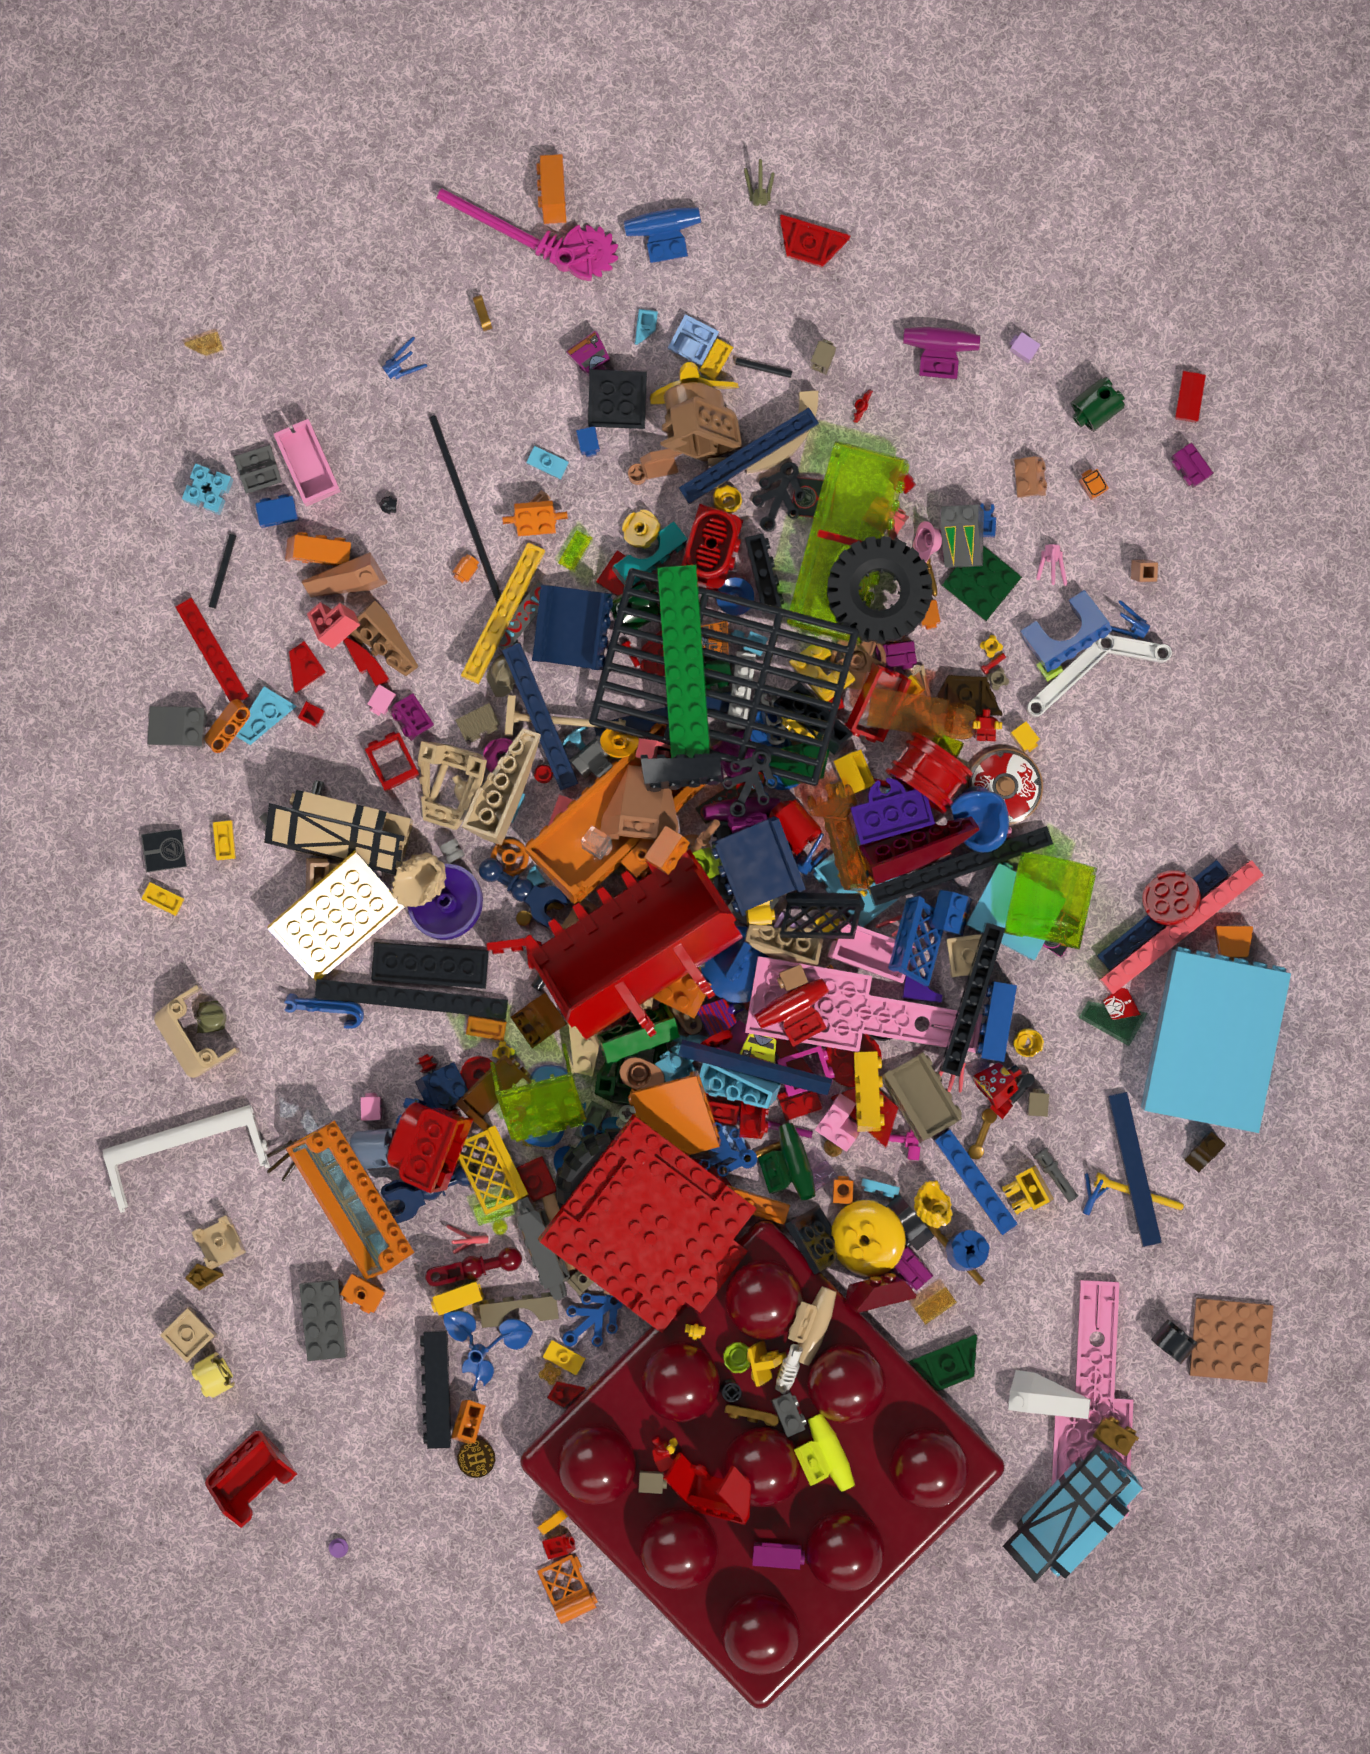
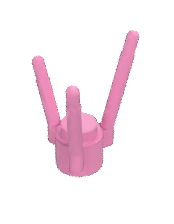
[1036,544,1067,586]

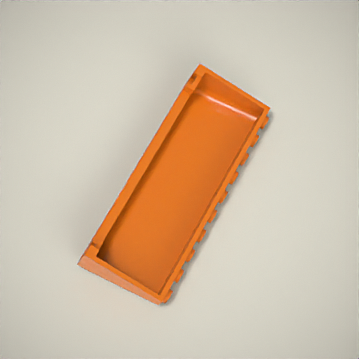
[525,723,706,905]

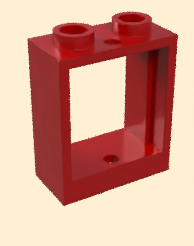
[365,731,420,791]

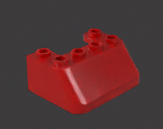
[205,1431,297,1528]

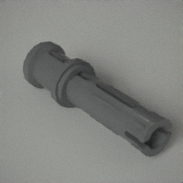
[1033,1147,1079,1203]

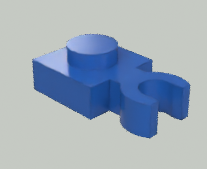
[980,503,996,538]

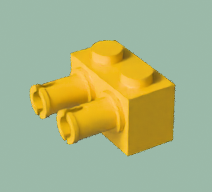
[1002,1165,1054,1215]

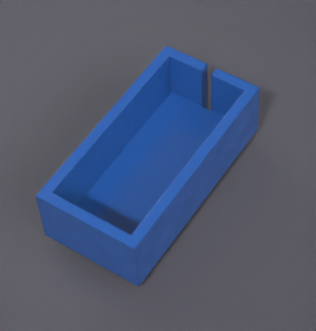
[976,981,1017,1062]

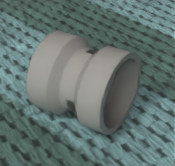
[439,838,465,864]

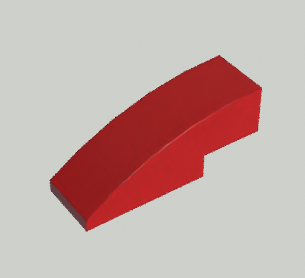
[344,637,390,687]

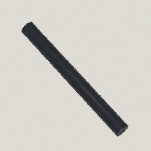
[209,534,237,609]

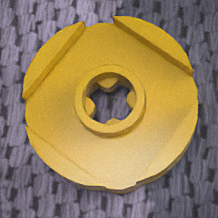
[622,510,661,549]

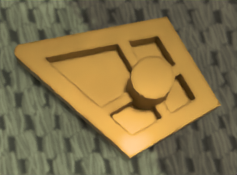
[185,1263,224,1291]

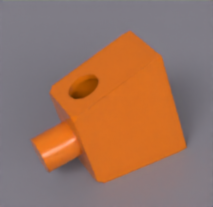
[1214,926,1253,961]

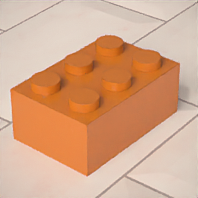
[652,973,711,1019]

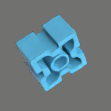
[182,463,233,515]

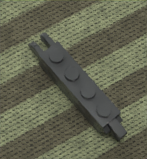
[518,1196,570,1301]

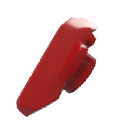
[853,390,873,423]

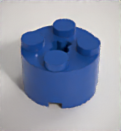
[946,1230,990,1271]

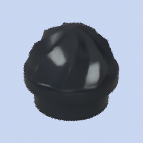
[379,496,397,515]

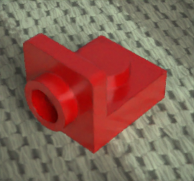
[542,1531,576,1560]

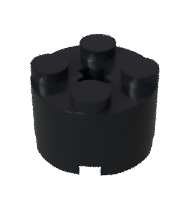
[1151,1319,1197,1364]

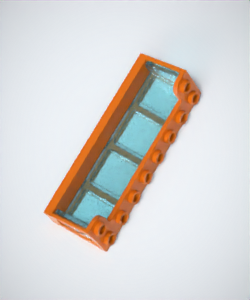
[286,1120,415,1280]

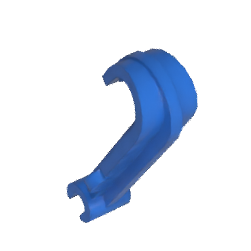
[284,994,364,1029]

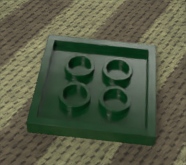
[941,546,1022,622]

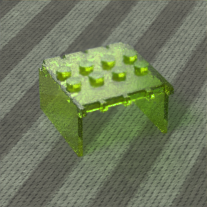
[490,1043,587,1142]

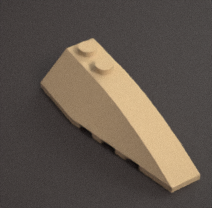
[462,728,541,845]

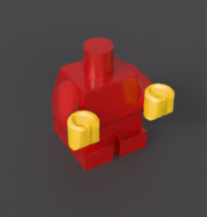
[972,709,1002,741]
[652,1437,678,1473]

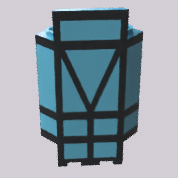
[1003,1445,1143,1583]

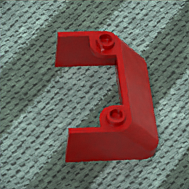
[663,1453,751,1524]

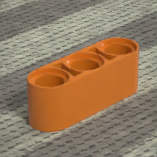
[204,699,250,753]

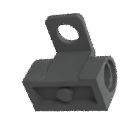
[569,735,613,778]

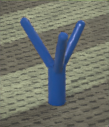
[1082,1173,1109,1215]

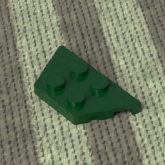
[760,743,829,787]
[908,1334,978,1391]

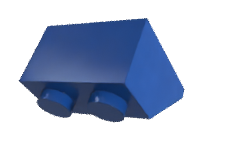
[930,890,972,936]

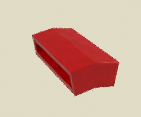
[1175,371,1206,423]

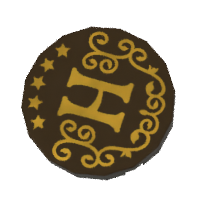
[457,1439,496,1478]

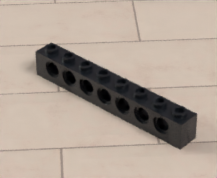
[939,923,1005,1077]

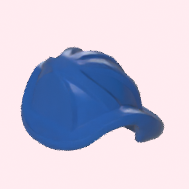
[951,786,1009,852]

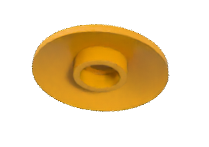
[600,729,639,758]

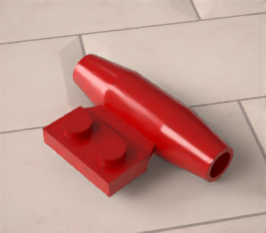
[754,978,829,1047]

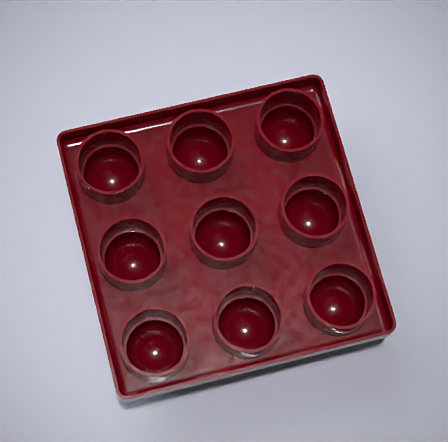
[520,1220,1005,1709]

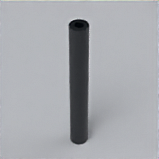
[735,358,792,378]

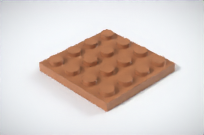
[1189,1298,1274,1383]

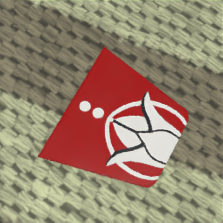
[1103,988,1141,1020]

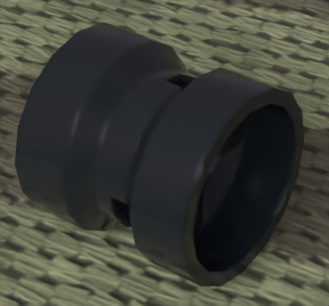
[720,1379,741,1402]

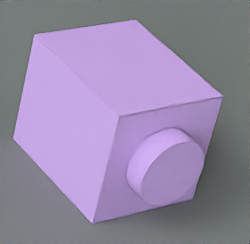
[1009,332,1040,363]

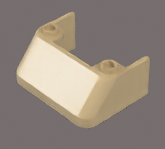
[154,985,240,1078]

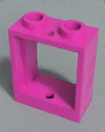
[776,1046,835,1097]

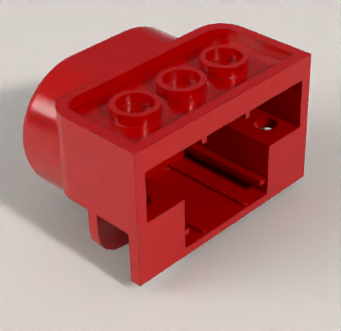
[681,504,744,591]
[387,1102,474,1193]

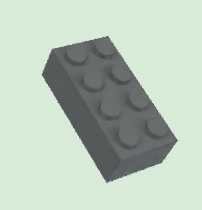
[299,1279,348,1362]

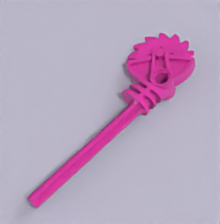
[436,188,618,281]

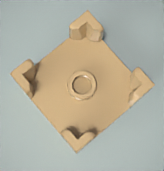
[945,934,981,977]
[191,1215,246,1269]
[160,1307,217,1363]

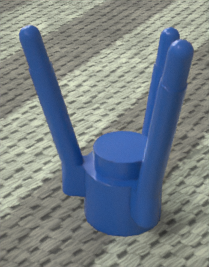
[382,337,427,380]
[1111,600,1150,639]
[794,833,828,875]

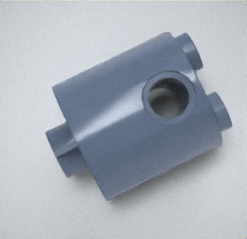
[349,1128,396,1169]

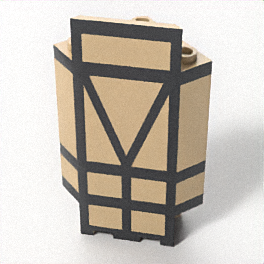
[264,790,413,875]

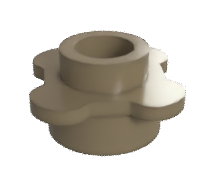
[987,668,1009,690]

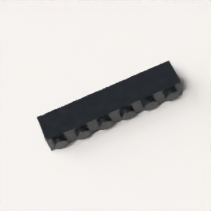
[420,1330,452,1449]

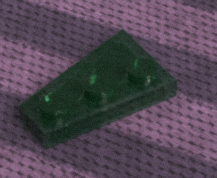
[1078,1001,1148,1046]

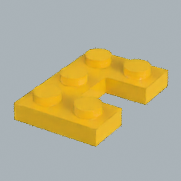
[789,645,855,701]

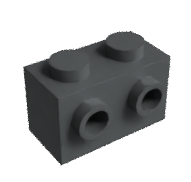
[770,1393,807,1437]

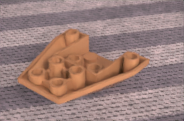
[600,765,679,840]

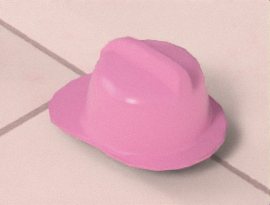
[912,521,942,562]

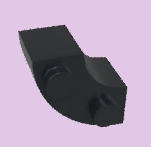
[886,1195,934,1251]

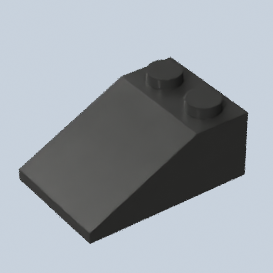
[147,706,207,748]

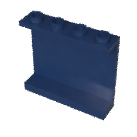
[532,585,613,670]
[711,816,806,916]

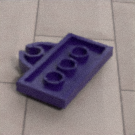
[850,778,935,845]

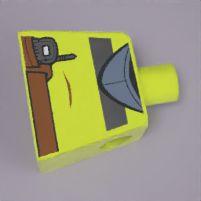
[739,1033,776,1063]

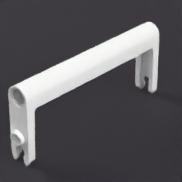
[103,1104,270,1213]

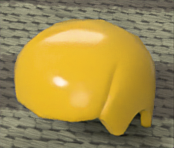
[713,485,742,514]
[1013,1028,1044,1057]

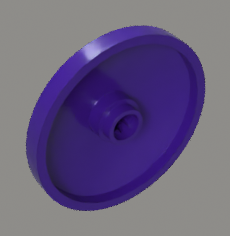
[408,864,483,940]

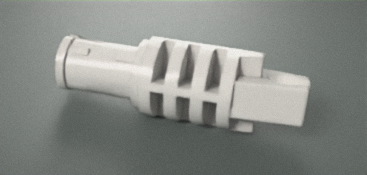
[775,1344,803,1394]

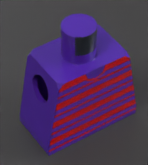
[698,999,744,1037]

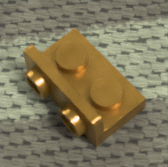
[1092,1416,1139,1456]

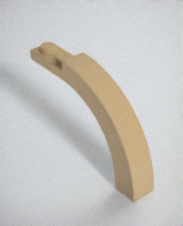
[708,391,818,474]

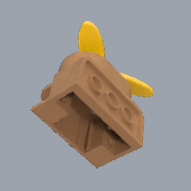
[649,362,742,462]

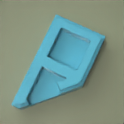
[635,309,658,345]

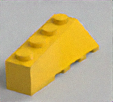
[854,1052,884,1132]

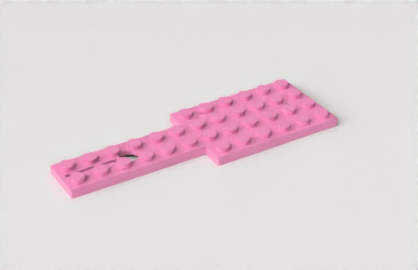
[745,956,982,1053]
[1051,1280,1134,1516]

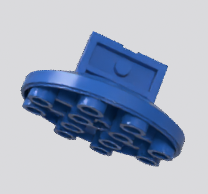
[701,926,773,1003]

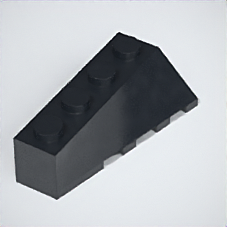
[773,682,853,756]
[641,754,724,792]

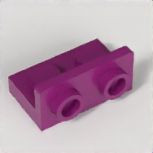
[390,693,434,741]

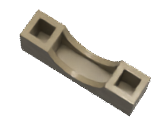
[479,1292,559,1328]

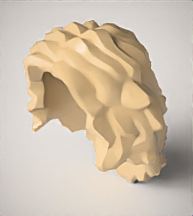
[392,852,446,907]

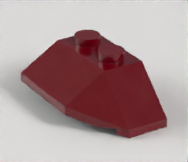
[845,1273,917,1313]

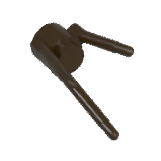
[267,1139,297,1182]

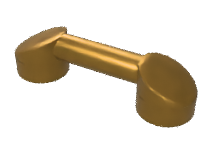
[516,902,564,926]
[968,1108,997,1160]

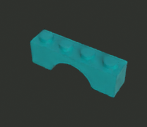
[612,521,688,587]

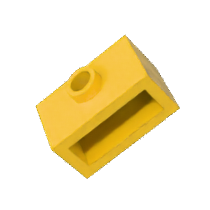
[834,750,875,796]

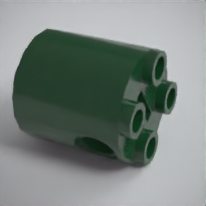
[1071,376,1125,432]
[610,582,661,635]

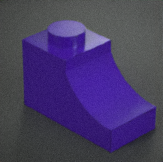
[902,973,942,1003]

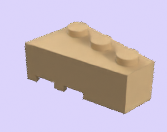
[568,1024,603,1076]

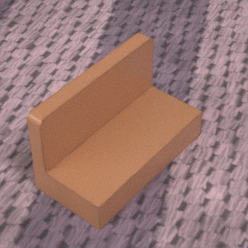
[640,449,682,480]

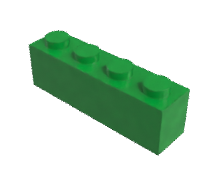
[597,1003,680,1063]

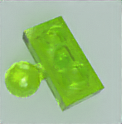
[473,1195,516,1235]

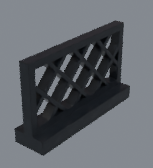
[780,892,865,939]

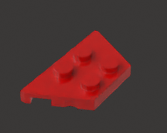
[780,214,851,268]
[831,1088,899,1148]

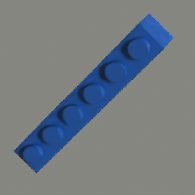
[933,1129,1018,1235]

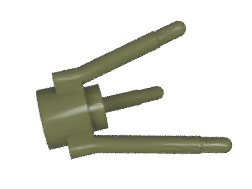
[744,159,775,206]

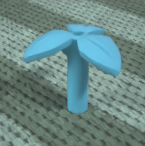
[562,726,588,750]

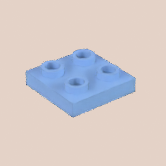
[668,314,719,366]

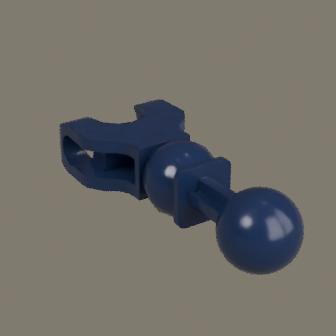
[478,858,571,930]
[381,1162,478,1223]

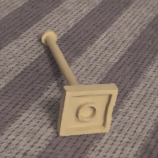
[505,695,626,737]

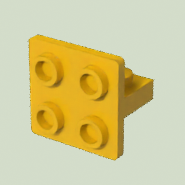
[747,1340,787,1387]

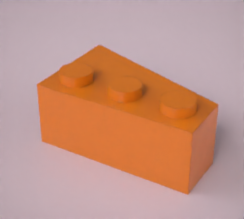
[536,154,567,224]
[285,532,351,566]

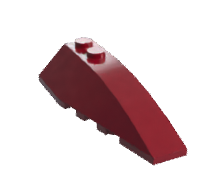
[859,816,979,885]

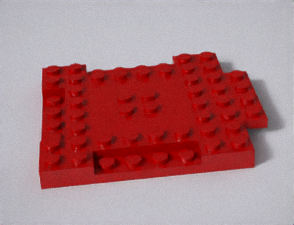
[538,1114,757,1333]

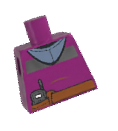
[566,331,610,376]

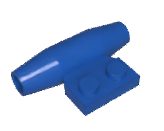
[624,207,701,263]

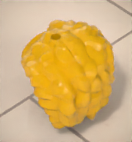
[914,1180,953,1228]

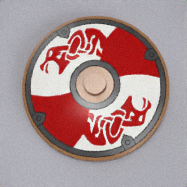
[966,748,1043,825]

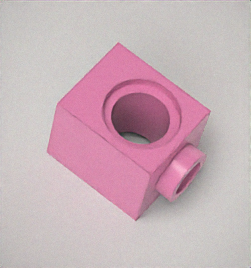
[368,685,397,716]
[361,1093,382,1121]

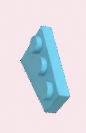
[236,686,297,745]

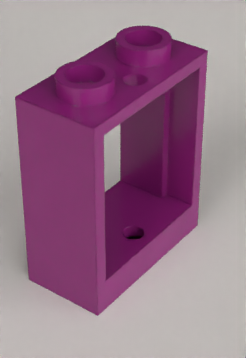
[753,1542,805,1569]

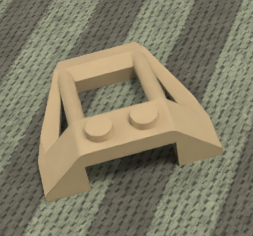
[418,741,487,830]

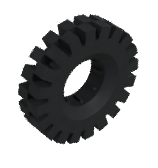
[827,536,933,644]

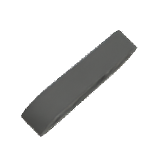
[760,692,786,745]

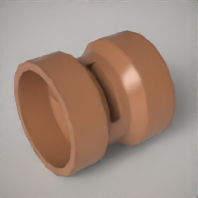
[628,464,646,485]

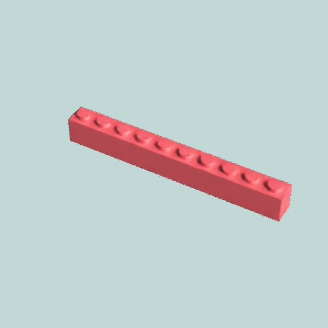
[1099,860,1263,995]

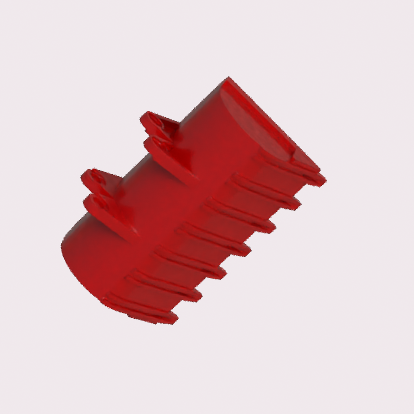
[524,848,743,1040]

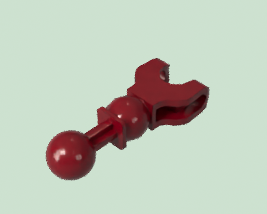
[425,1247,522,1286]

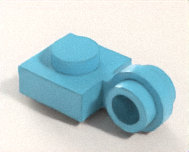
[730,629,768,657]

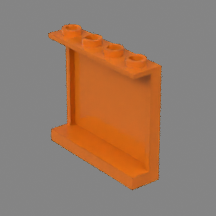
[628,1070,721,1155]

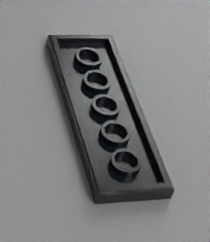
[371,942,489,989]

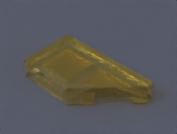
[184,332,224,356]

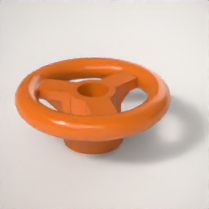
[491,838,529,876]

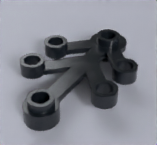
[752,462,807,532]
[722,748,778,817]

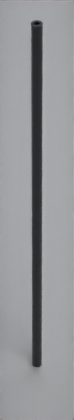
[429,415,518,644]

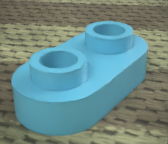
[861,1178,900,1198]

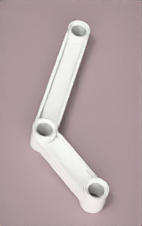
[1026,634,1172,718]

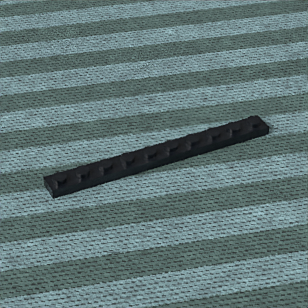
[868,826,1053,907]
[314,979,508,1019]

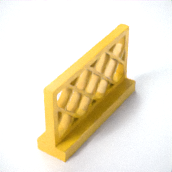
[458,1125,528,1215]

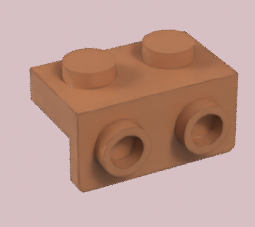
[1014,456,1047,498]

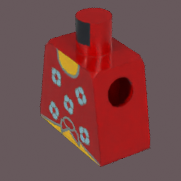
[972,1063,1022,1110]

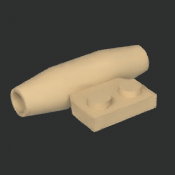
[788,1286,836,1366]

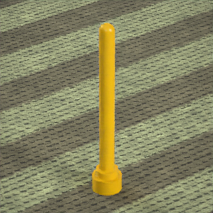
[1093,1172,1184,1210]

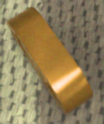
[472,295,493,331]

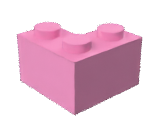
[815,1093,860,1152]

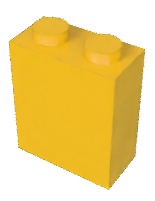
[431,1280,485,1315]

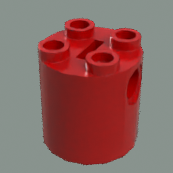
[769,799,823,856]

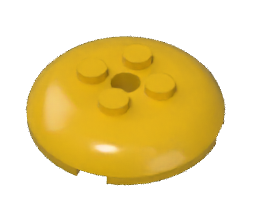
[831,1200,906,1277]

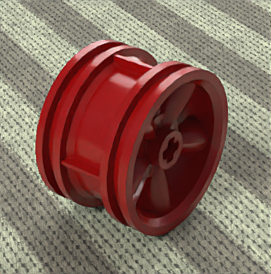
[885,732,973,814]

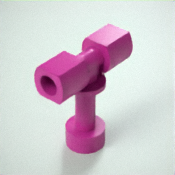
[878,1128,921,1161]

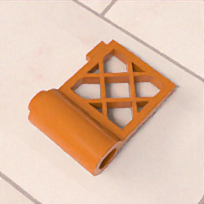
[537,1554,598,1624]

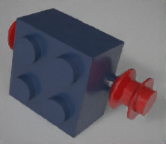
[415,1054,468,1118]

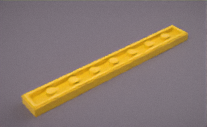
[461,543,545,685]

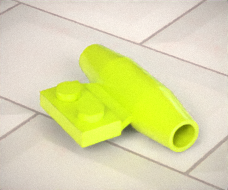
[794,1414,855,1492]

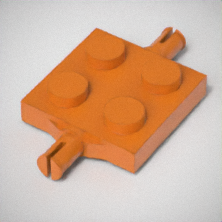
[502,501,568,536]

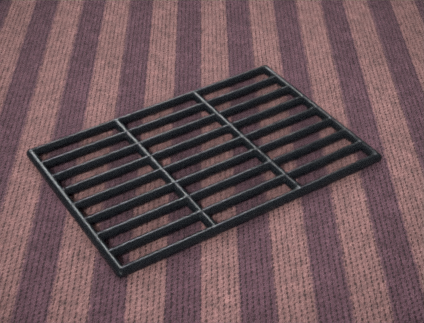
[589,568,859,786]

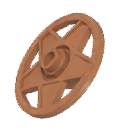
[831,634,886,690]

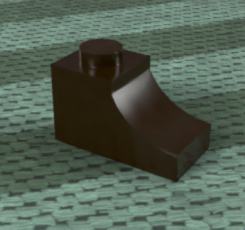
[1184,1131,1226,1173]

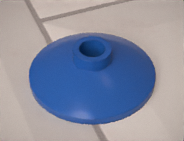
[716,577,754,616]

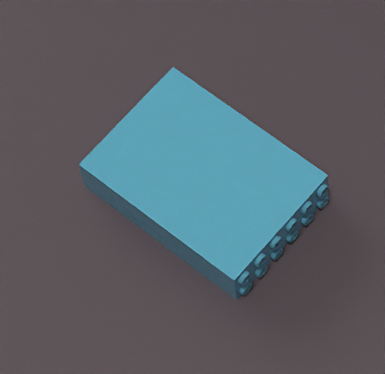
[1141,947,1291,1133]

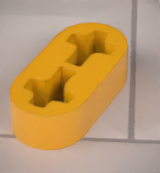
[537,1509,568,1535]

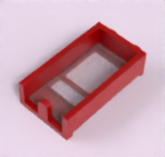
[844,663,912,743]

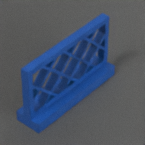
[888,896,943,986]

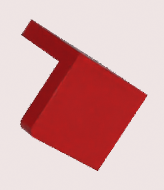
[298,701,325,728]

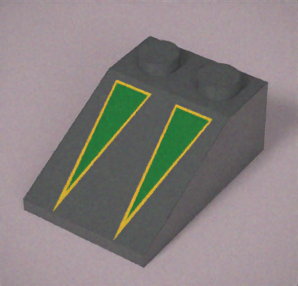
[941,504,984,568]

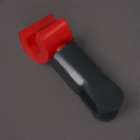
[990,1073,1035,1120]

